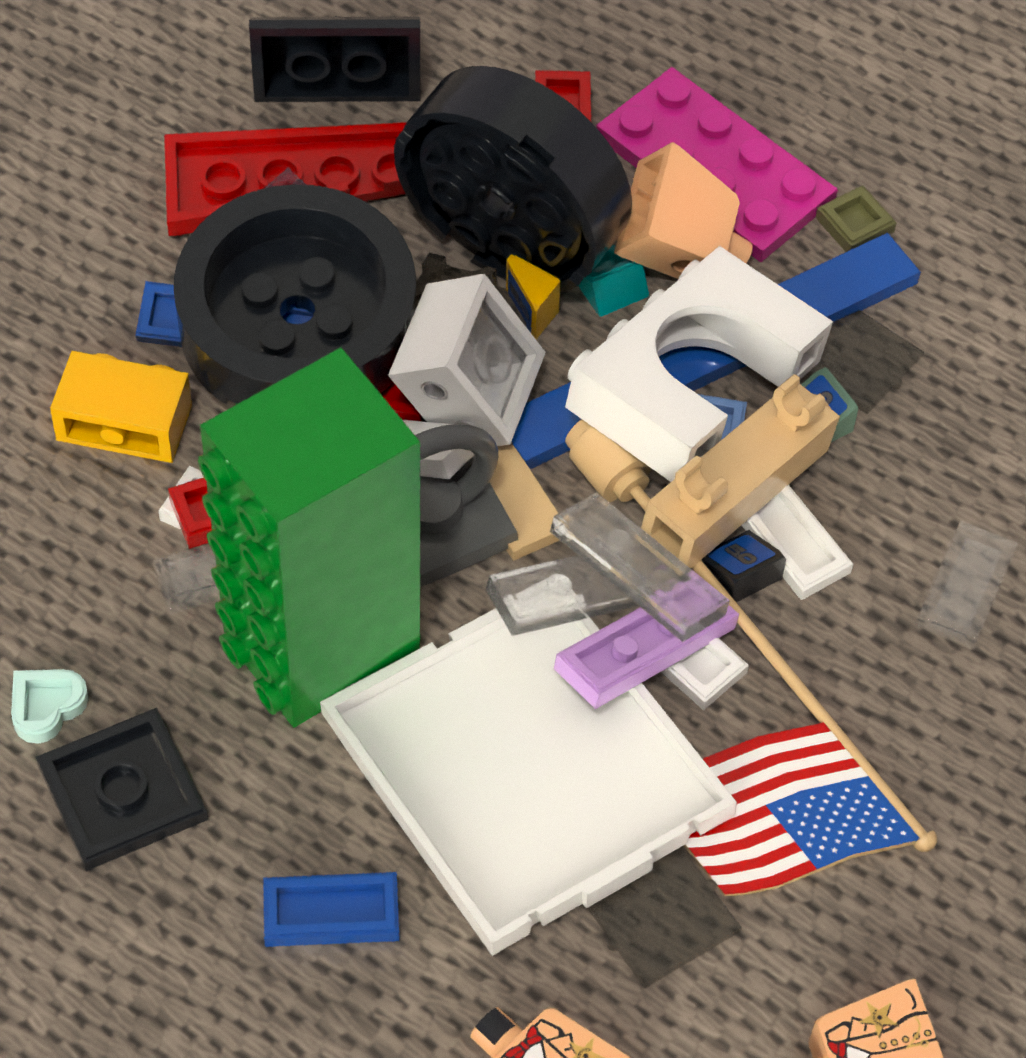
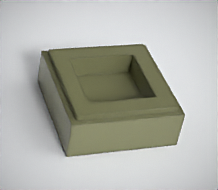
[815,185,897,252]

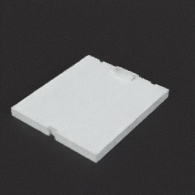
[320,576,737,956]

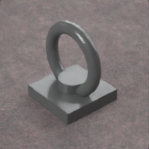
[415,424,518,587]

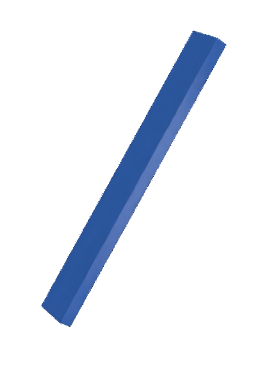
[511,233,921,469]

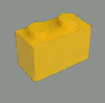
[50,351,192,463]

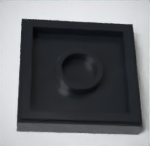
[36,708,208,871]

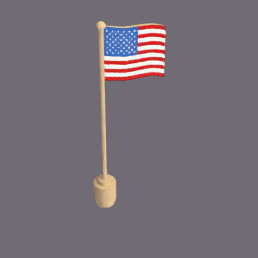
[565,419,937,896]

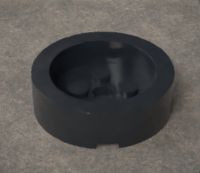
[394,66,632,292]
[173,185,417,404]

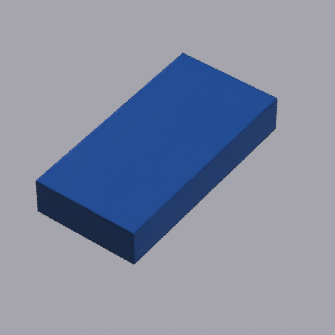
[263,872,399,947]

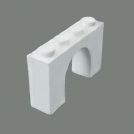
[565,246,833,482]

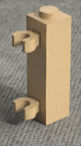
[639,374,840,574]

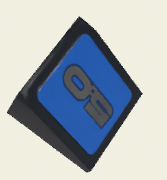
[702,530,786,602]

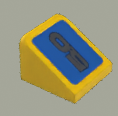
[506,254,560,339]

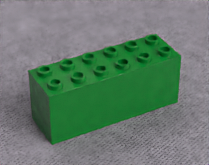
[198,347,420,728]

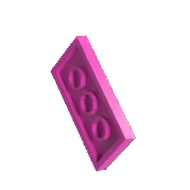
[596,67,838,263]

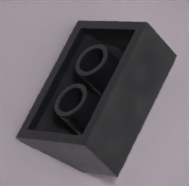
[249,16,420,102]

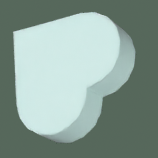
[11,669,89,744]

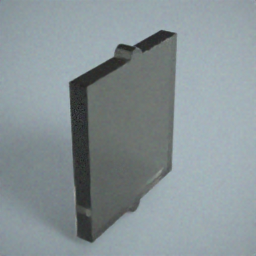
[807,310,924,414]
[588,847,742,989]

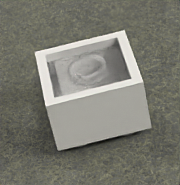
[388,274,546,446]

